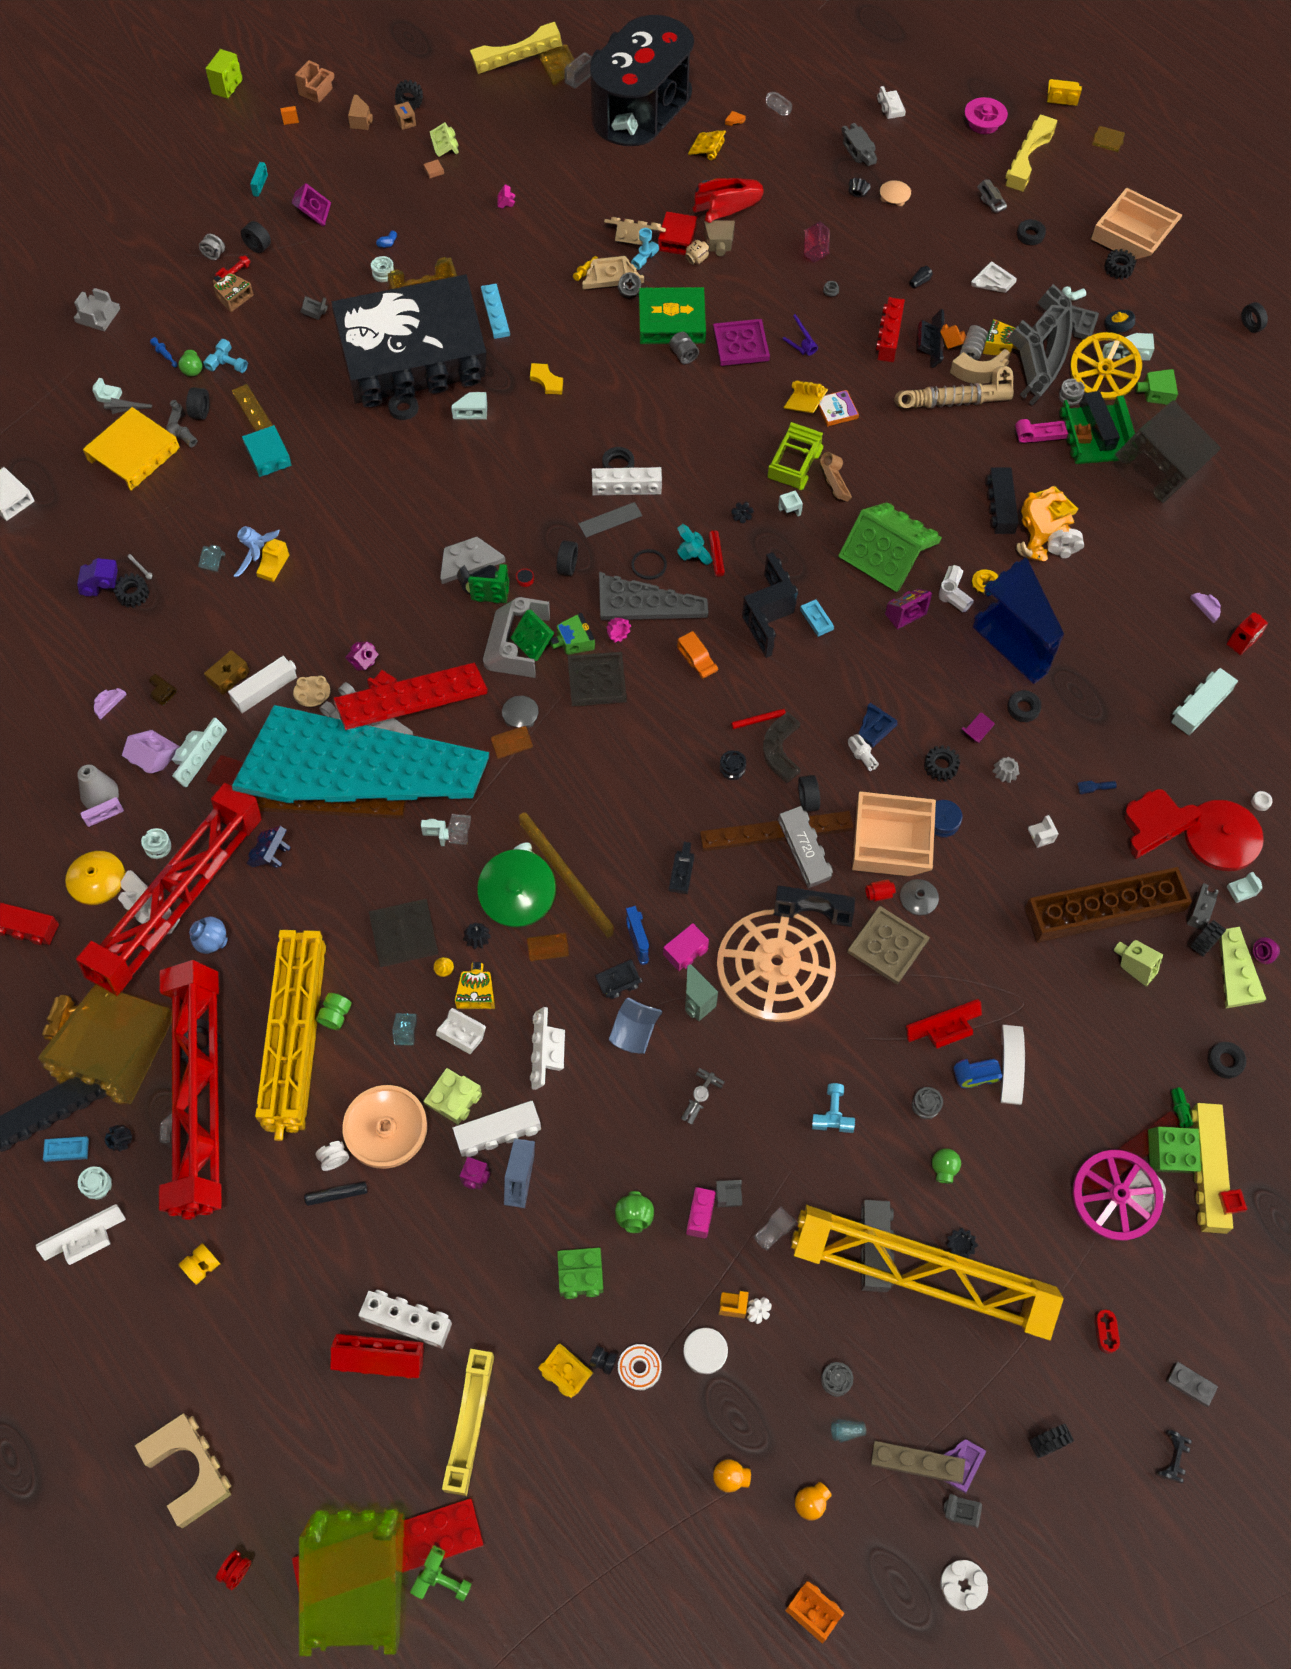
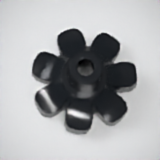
[731,501,754,523]

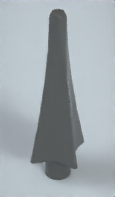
[104,398,153,414]

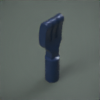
[1077,781,1117,794]

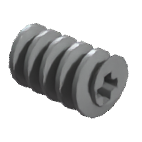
[960,325,988,360]

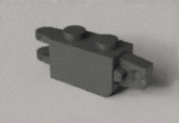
[842,123,877,166]

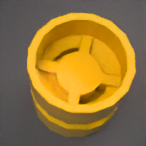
[178,1243,220,1285]

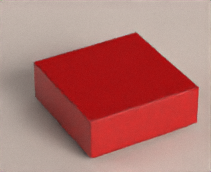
[1218,1189,1247,1215]

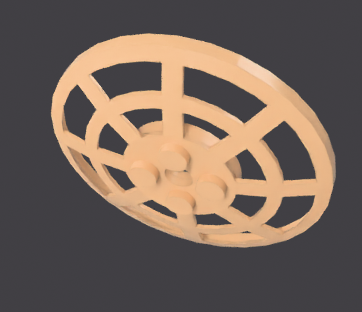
[717,910,836,1022]

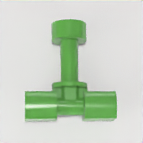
[410,1546,472,1602]

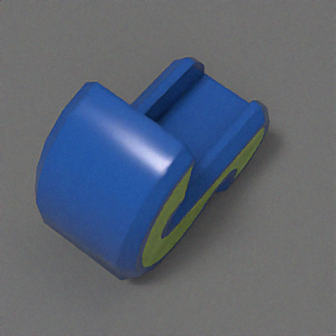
[953,1059,1003,1088]

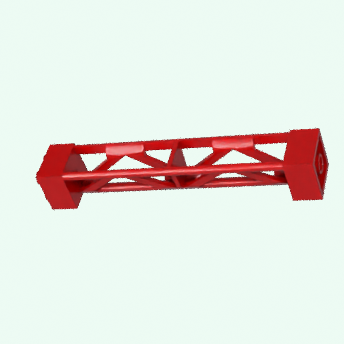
[76,783,262,996]

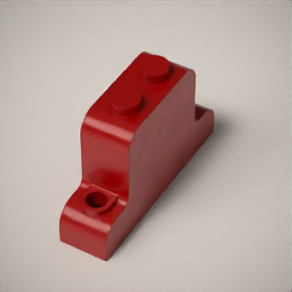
[1124,789,1203,859]

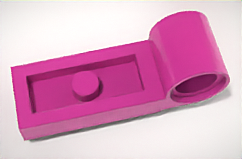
[1015,419,1068,443]

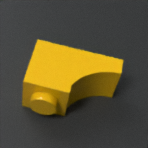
[256,539,289,582]

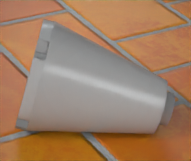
[78,765,119,809]

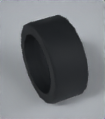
[602,447,634,468]
[557,540,578,576]
[798,775,820,812]

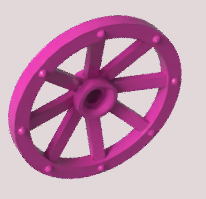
[1072,1150,1163,1241]

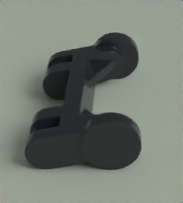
[1157,1430,1192,1484]

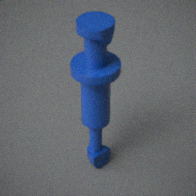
[150,337,177,367]

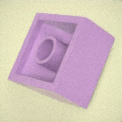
[122,730,180,773]

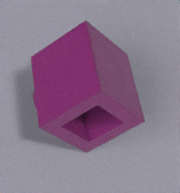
[459,1157,490,1190]

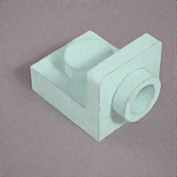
[612,113,638,135]
[93,378,122,402]
[1227,872,1262,903]

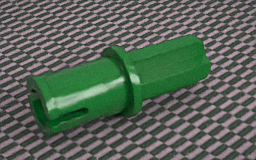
[1171,1087,1194,1128]

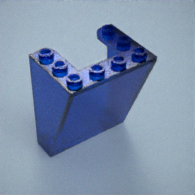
[973,558,1064,684]

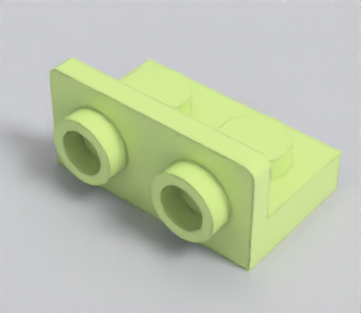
[430,122,459,157]

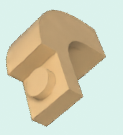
[950,349,1010,384]

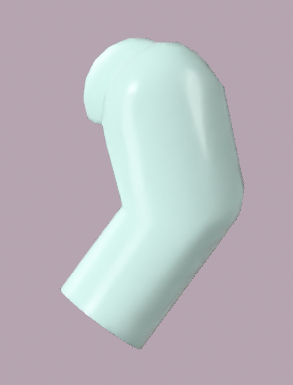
[1062,287,1086,301]

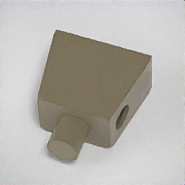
[704,221,735,256]

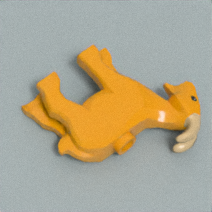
[1017,486,1074,562]

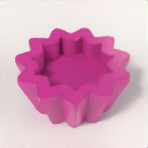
[606,617,631,642]

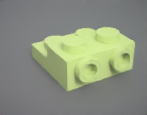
[423,1068,482,1125]

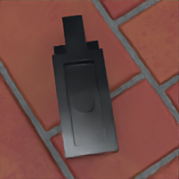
[669,841,694,895]

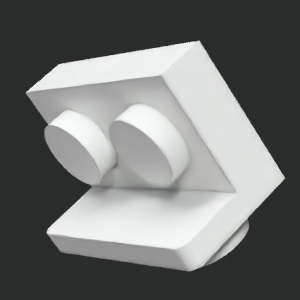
[877,86,906,119]

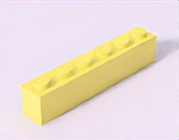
[1190,1103,1233,1234]

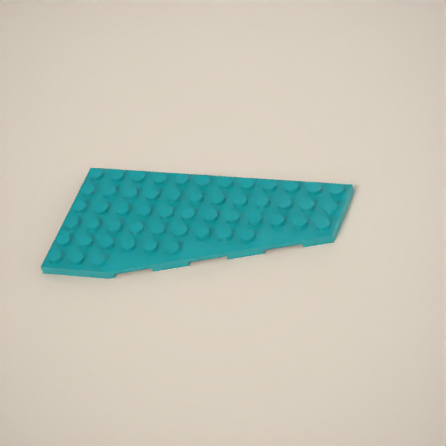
[232,705,489,803]

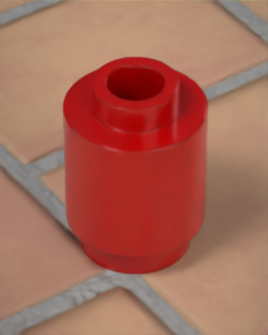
[865,879,896,902]

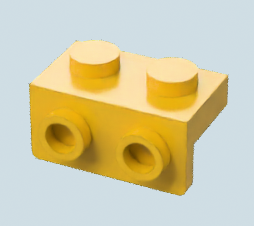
[538,1344,593,1398]

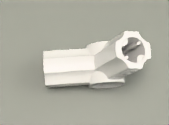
[938,565,974,612]

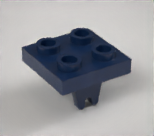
[246,826,291,868]

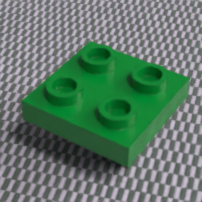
[511,610,554,661]

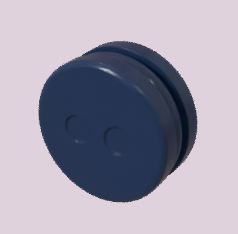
[934,800,962,837]

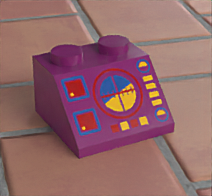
[885,589,932,629]

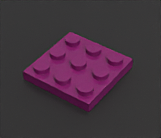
[713,319,770,366]

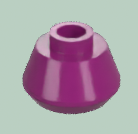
[1253,937,1280,964]

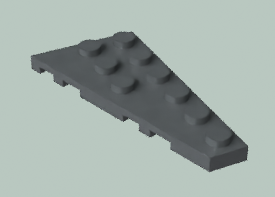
[599,572,708,620]

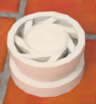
[315,1141,349,1171]

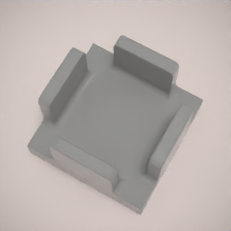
[74,288,120,332]

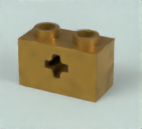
[204,650,250,695]

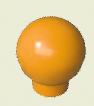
[713,1459,751,1493]
[795,1482,831,1520]

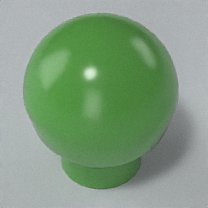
[179,350,202,377]
[932,1148,961,1184]

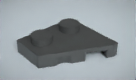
[1072,306,1099,339]

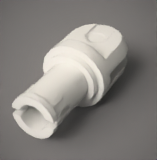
[848,734,879,771]

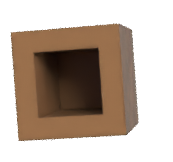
[394,102,416,130]

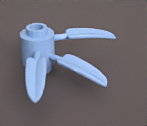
[234,526,280,577]

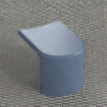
[609,997,662,1054]

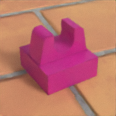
[498,185,515,209]

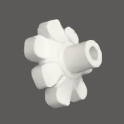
[747,1297,771,1324]

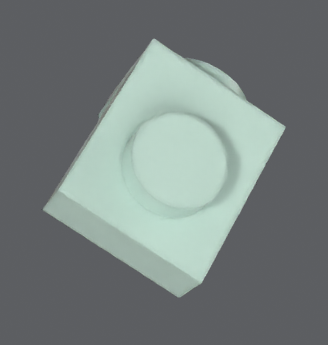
[421,819,449,846]

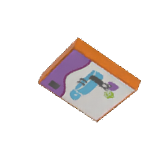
[818,390,859,427]

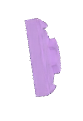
[1190,593,1221,623]
[94,688,127,720]

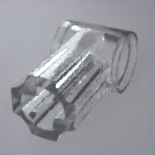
[754,1207,797,1251]

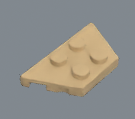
[583,256,644,289]

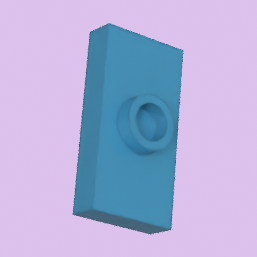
[43,1137,89,1162]

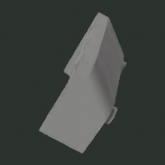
[483,597,550,678]

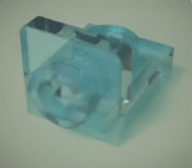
[198,545,225,572]
[392,1013,417,1045]

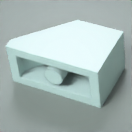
[452,392,487,419]

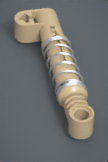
[894,366,1013,408]

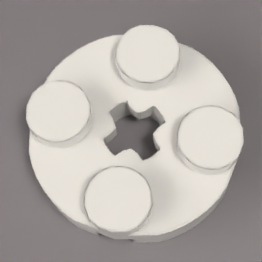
[1047,529,1084,558]
[940,1560,988,1611]

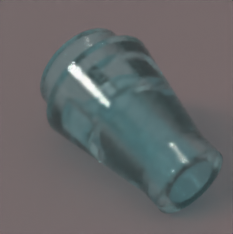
[831,1419,866,1443]

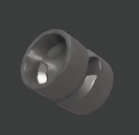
[669,332,699,364]

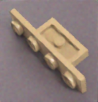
[604,217,666,245]

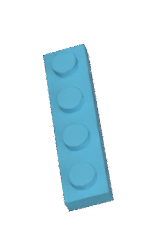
[481,284,510,339]

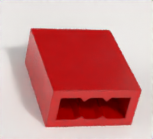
[658,212,697,255]

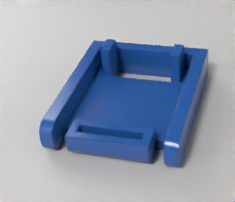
[626,906,649,965]

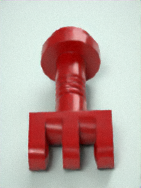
[215,255,251,278]

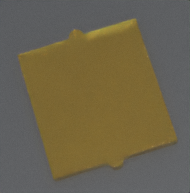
[1092,126,1125,152]

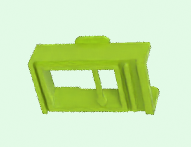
[768,422,823,490]

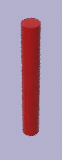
[731,709,786,729]

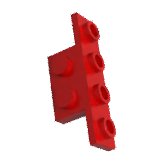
[906,999,982,1049]

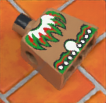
[213,273,254,312]

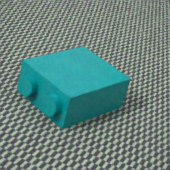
[242,425,292,477]

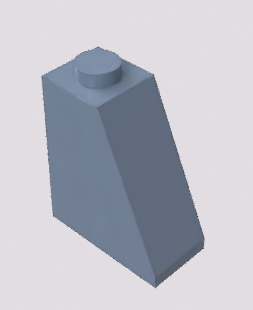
[504,1139,535,1208]

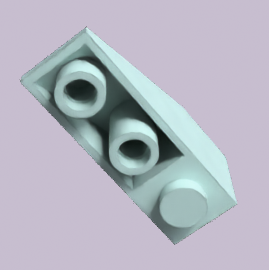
[1102,333,1154,360]

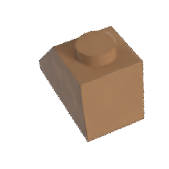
[348,95,373,130]

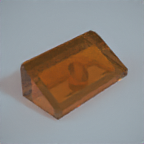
[491,726,533,759]
[527,933,569,961]

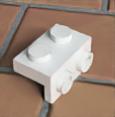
[436,1008,486,1054]

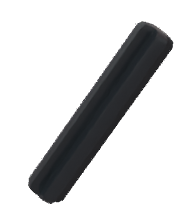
[304,1181,368,1206]

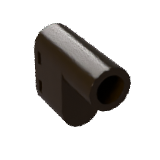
[149,674,177,706]

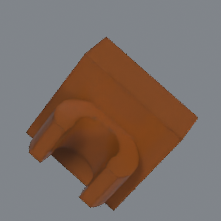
[1074,424,1092,443]

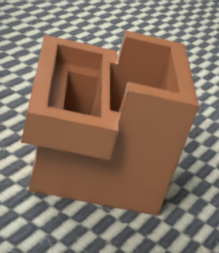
[295,60,335,103]

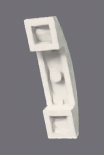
[1000,1025,1025,1105]

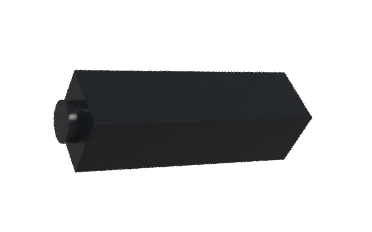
[1080,391,1120,451]

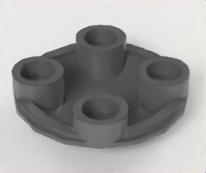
[502,696,539,728]

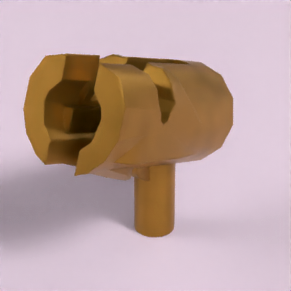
[42,995,88,1042]

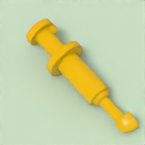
[573,256,598,281]

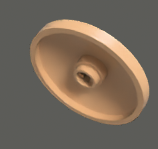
[343,1085,427,1169]

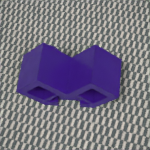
[77,558,118,596]

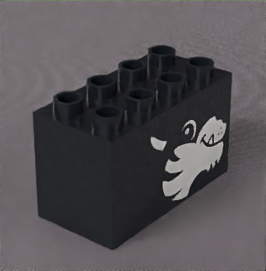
[331,274,486,407]

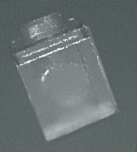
[448,814,471,844]

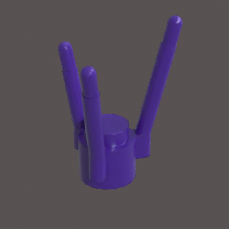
[782,314,818,356]

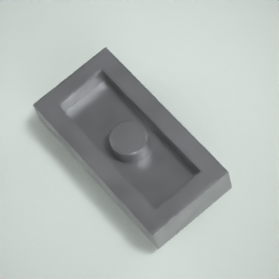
[1166,1362,1218,1407]

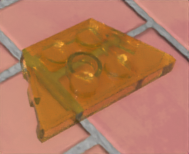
[538,44,577,85]

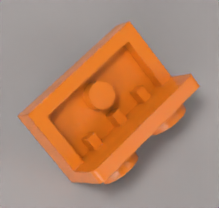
[785,1581,844,1644]

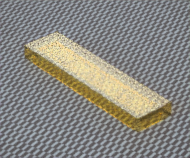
[232,384,273,431]

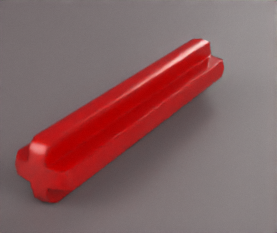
[709,530,725,577]

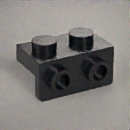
[594,959,643,999]

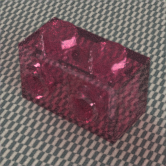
[804,221,830,263]

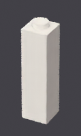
[228,656,297,713]

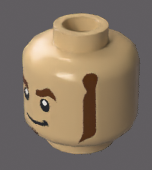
[685,240,709,265]

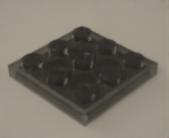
[568,652,627,706]
[369,899,439,967]

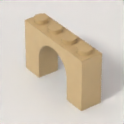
[135,1413,231,1528]

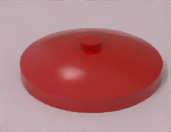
[1184,800,1264,871]

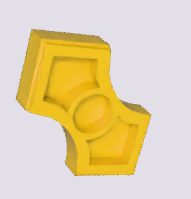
[530,363,563,395]

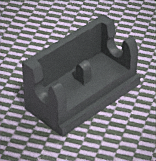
[1187,883,1219,931]

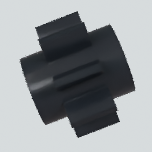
[105,1125,132,1152]

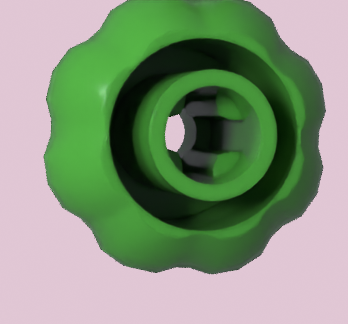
[615,1191,654,1233]

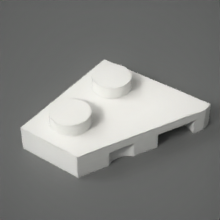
[971,261,1017,293]

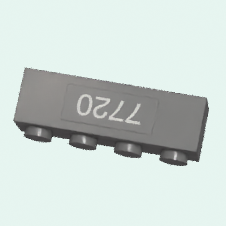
[778,806,833,888]

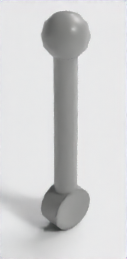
[127,554,152,579]

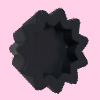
[849,178,871,198]
[463,922,491,950]
[947,1228,978,1258]

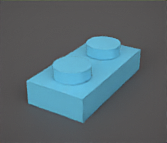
[800,599,834,637]

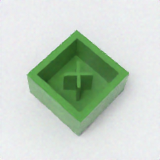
[1148,1127,1201,1173]

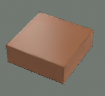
[423,159,444,178]

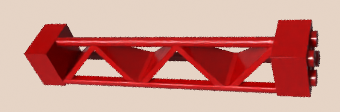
[159,960,221,1220]

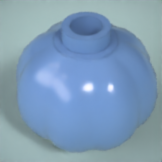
[189,917,227,954]

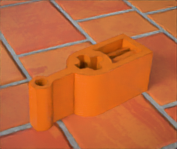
[677,631,718,679]

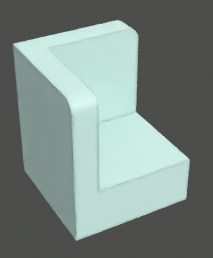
[778,490,803,516]

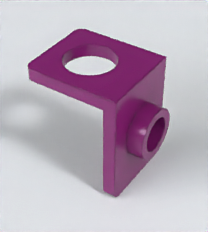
[962,713,995,743]

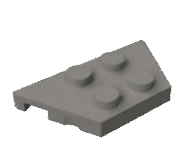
[441,537,505,584]

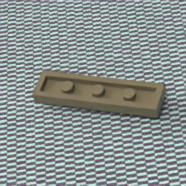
[871,1441,966,1484]

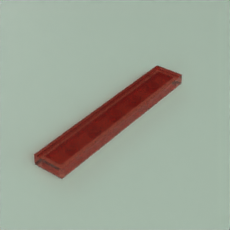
[1082,1111,1185,1195]

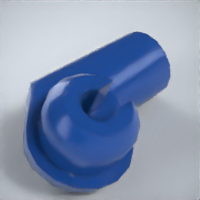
[376,230,397,248]

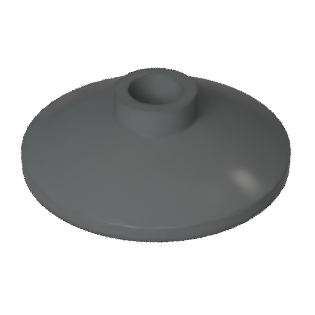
[900,879,939,915]

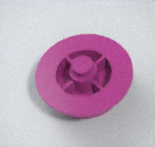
[965,97,1008,134]

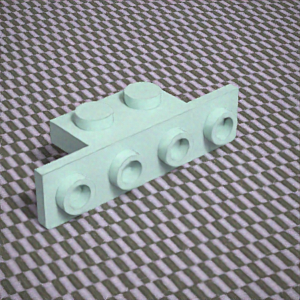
[171,718,227,787]

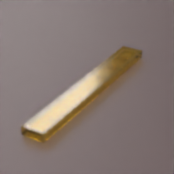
[519,812,613,938]

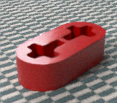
[1094,1310,1120,1354]

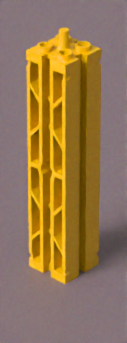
[255,930,326,1141]

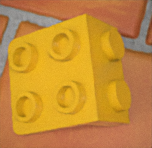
[1047,79,1082,106]

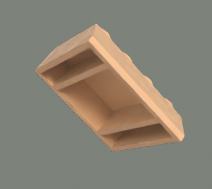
[1091,188,1182,259]
[852,792,936,876]

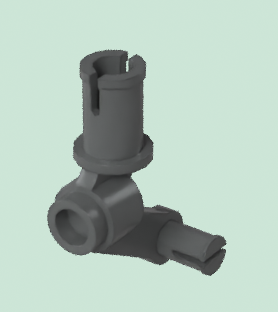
[166,400,198,447]
[681,1068,725,1125]

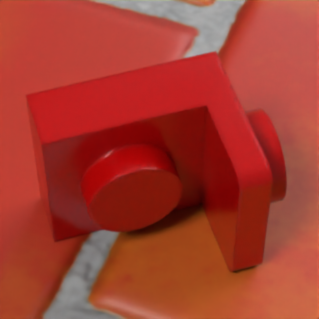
[367,670,397,689]

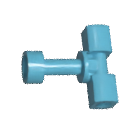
[631,228,659,270]
[203,339,248,373]
[812,1083,855,1133]

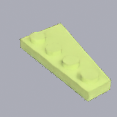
[1219,927,1266,1008]

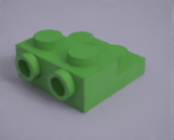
[558,1248,603,1299]

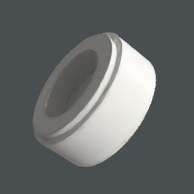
[1251,791,1272,811]

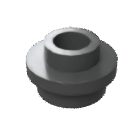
[823,281,839,296]

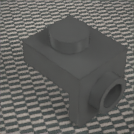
[300,296,328,320]
[944,1494,982,1528]

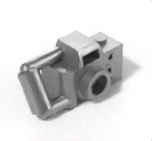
[977,180,1007,213]

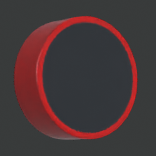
[516,569,534,587]

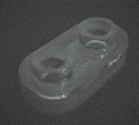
[766,92,792,116]

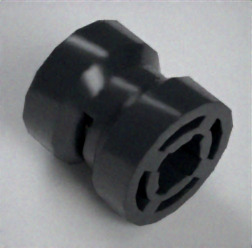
[589,1345,618,1375]

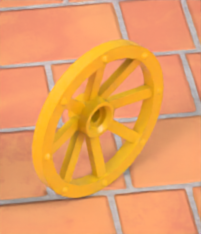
[1070,332,1142,400]

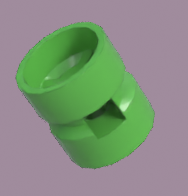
[316,993,351,1030]

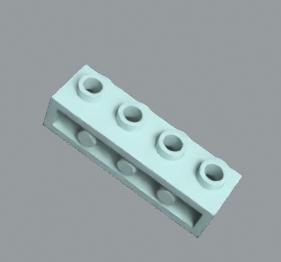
[1172,668,1238,736]

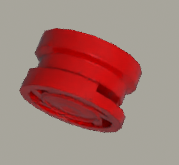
[215,1550,251,1590]

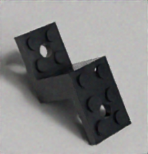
[742,552,798,658]

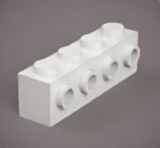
[592,467,662,495]
[453,1100,541,1157]
[358,1290,452,1349]

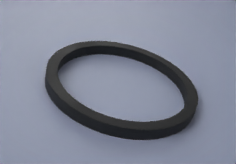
[631,549,667,580]

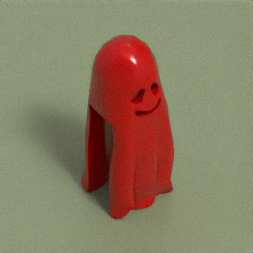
[692,178,764,223]

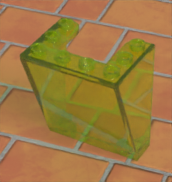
[299,1509,404,1656]

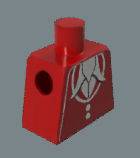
[1226,612,1268,656]

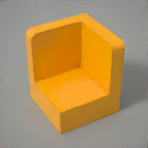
[719,1291,749,1319]

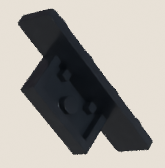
[917,309,945,368]

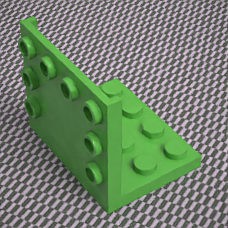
[838,503,942,592]

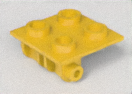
[688,130,726,160]
[784,380,828,413]

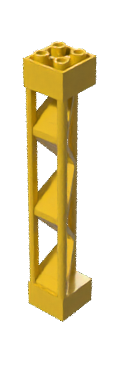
[791,1205,1064,1340]

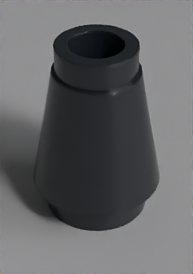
[909,266,933,289]

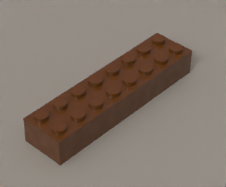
[1025,867,1192,943]

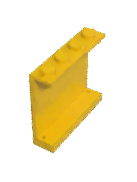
[83,407,180,490]

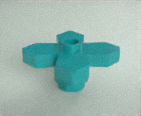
[677,524,713,565]

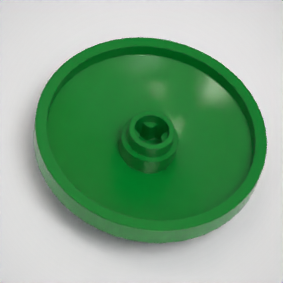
[478,849,556,928]

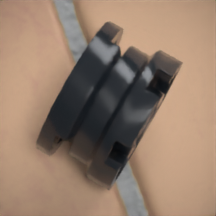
[719,750,746,780]

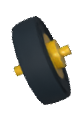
[1105,310,1135,333]

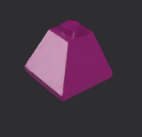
[292,183,331,226]

